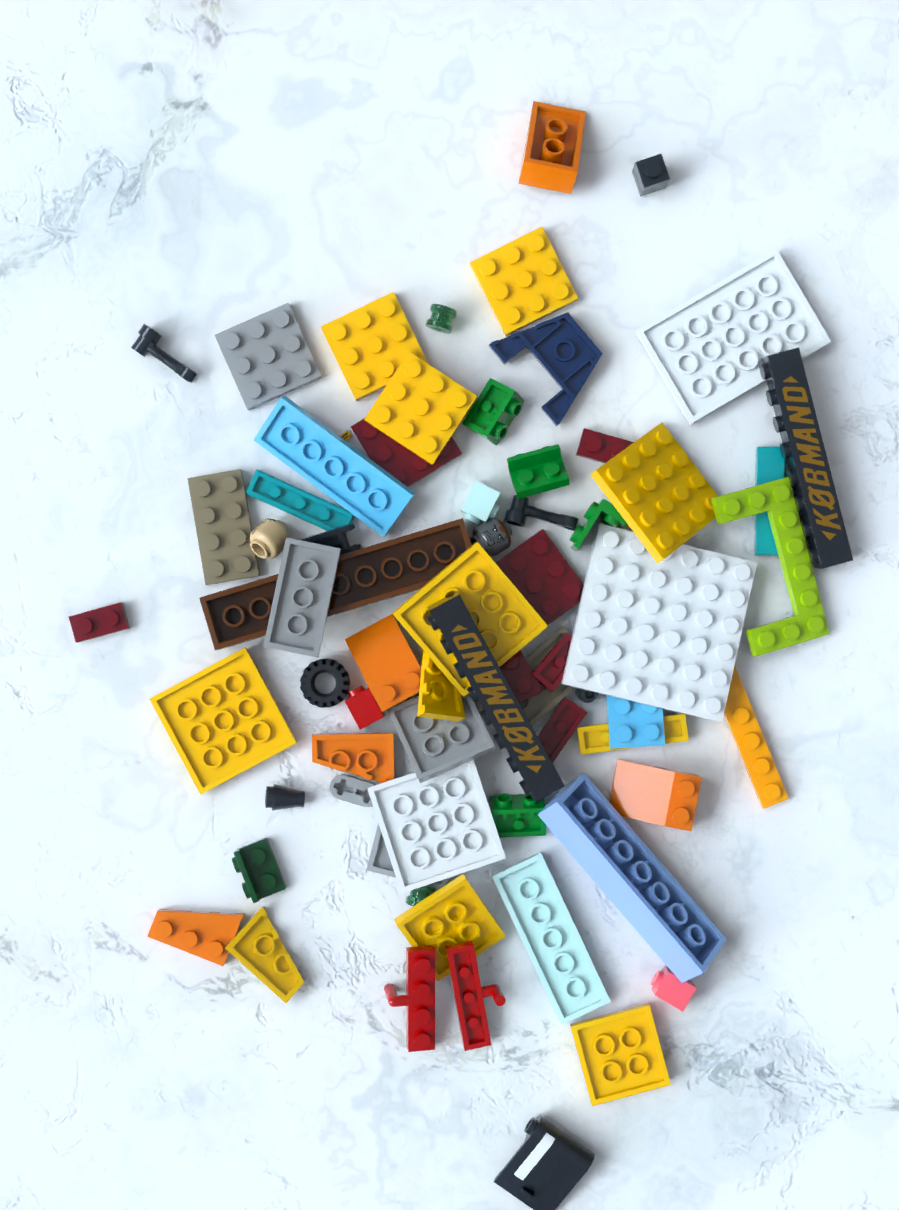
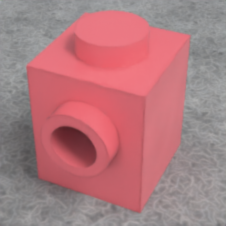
[651,966,697,1012]

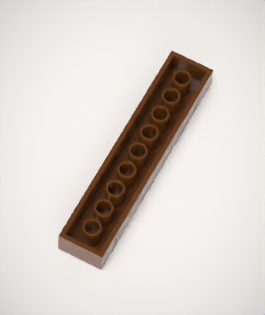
[199,518,471,650]

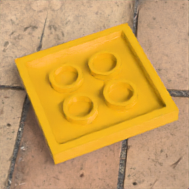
[469,226,578,336]
[321,292,428,401]
[364,351,477,466]
[394,874,506,981]
[570,1003,671,1106]

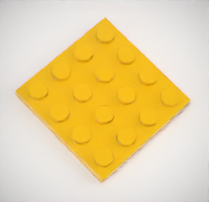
[590,422,718,564]
[392,542,548,697]
[149,647,297,795]

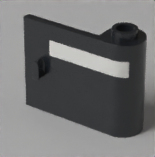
[494,1116,595,1210]

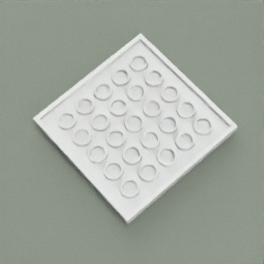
[561,524,757,722]

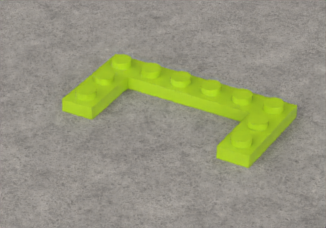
[711,477,830,656]

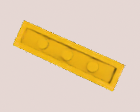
[577,713,689,755]

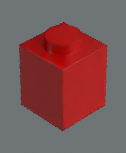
[345,686,385,730]

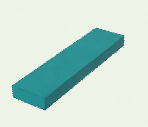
[754,447,785,556]
[245,469,354,534]

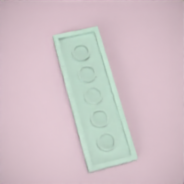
[492,852,611,1025]

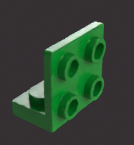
[569,499,627,551]

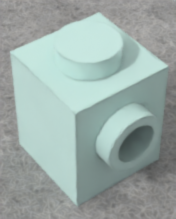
[461,481,500,525]

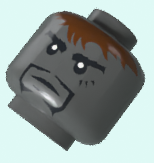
[471,517,512,557]

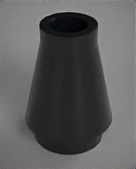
[265,784,305,811]

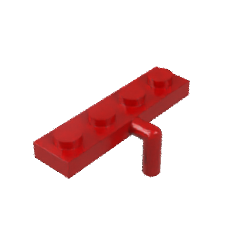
[445,940,506,1051]
[384,945,435,1052]

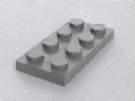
[263,537,341,658]

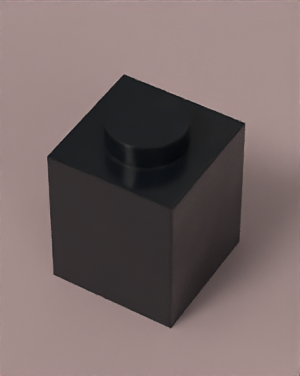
[632,154,670,197]

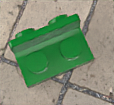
[462,378,524,446]
[507,444,570,499]
[490,793,546,838]

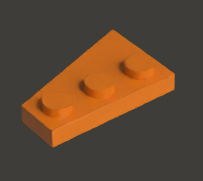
[312,732,395,783]
[147,909,244,966]

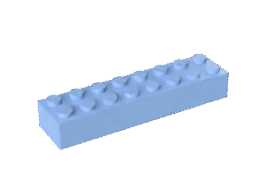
[538,773,727,983]

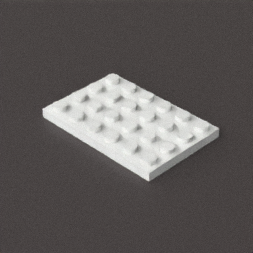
[635,249,831,425]

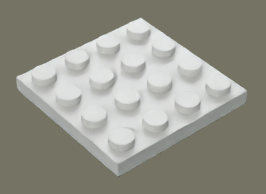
[367,760,506,894]

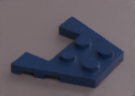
[489,312,603,427]

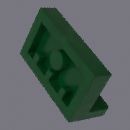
[232,837,287,903]

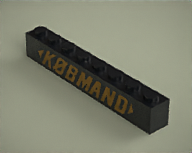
[759,347,853,569]
[426,591,565,802]

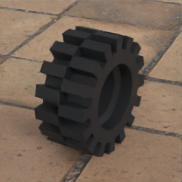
[300,659,350,708]

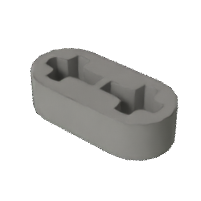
[330,774,376,807]

